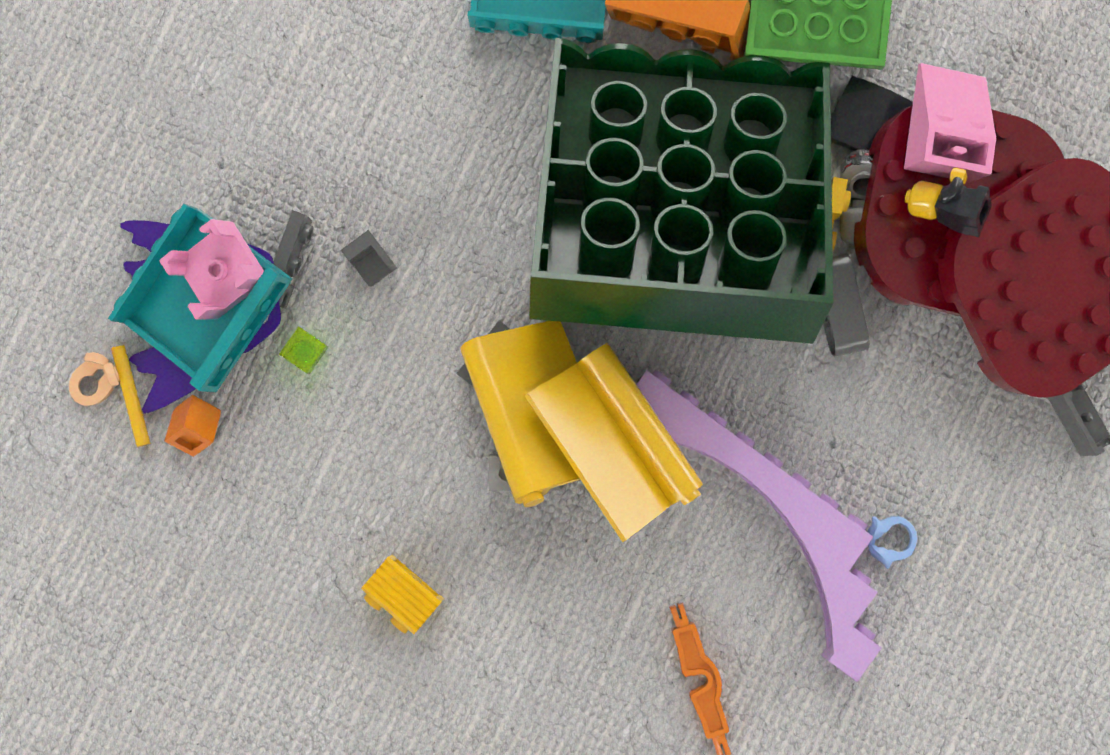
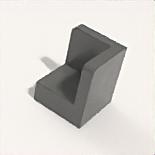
[341,230,397,287]

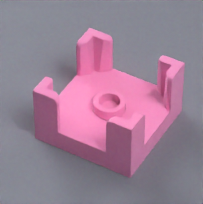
[159,219,264,320]

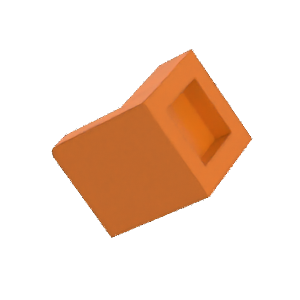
[164,394,221,457]

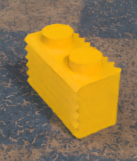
[361,554,444,634]

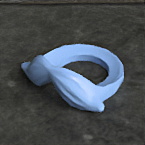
[867,516,917,569]

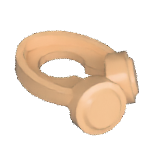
[69,352,120,406]

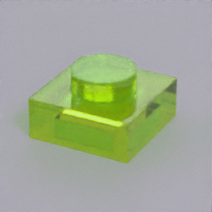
[279,326,329,375]

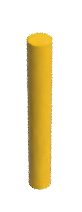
[111,345,151,447]

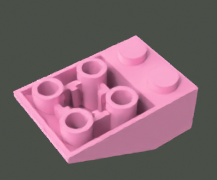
[904,63,996,182]

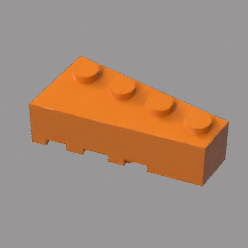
[605,0,750,61]

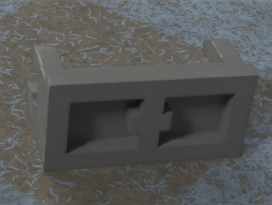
[1048,382,1110,456]

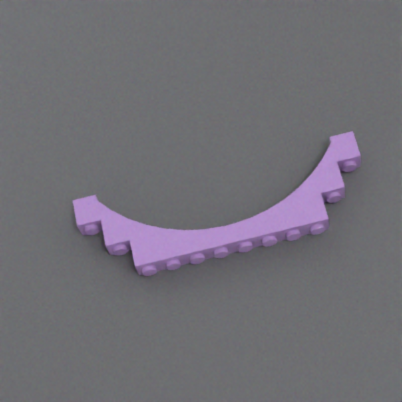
[636,370,882,682]

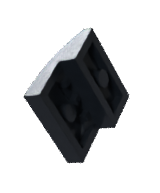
[831,75,913,151]

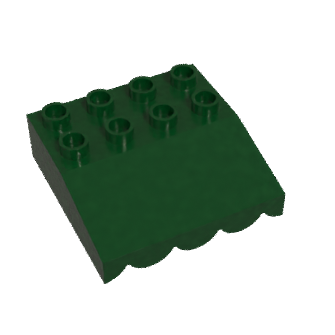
[529,38,833,344]

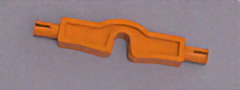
[669,603,732,755]

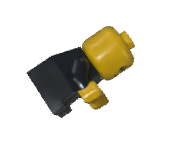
[905,168,992,237]

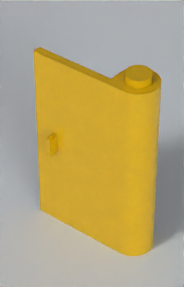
[460,321,580,507]
[525,342,703,542]

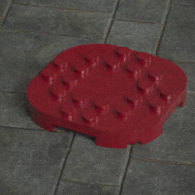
[854,105,1065,317]
[938,158,1110,398]

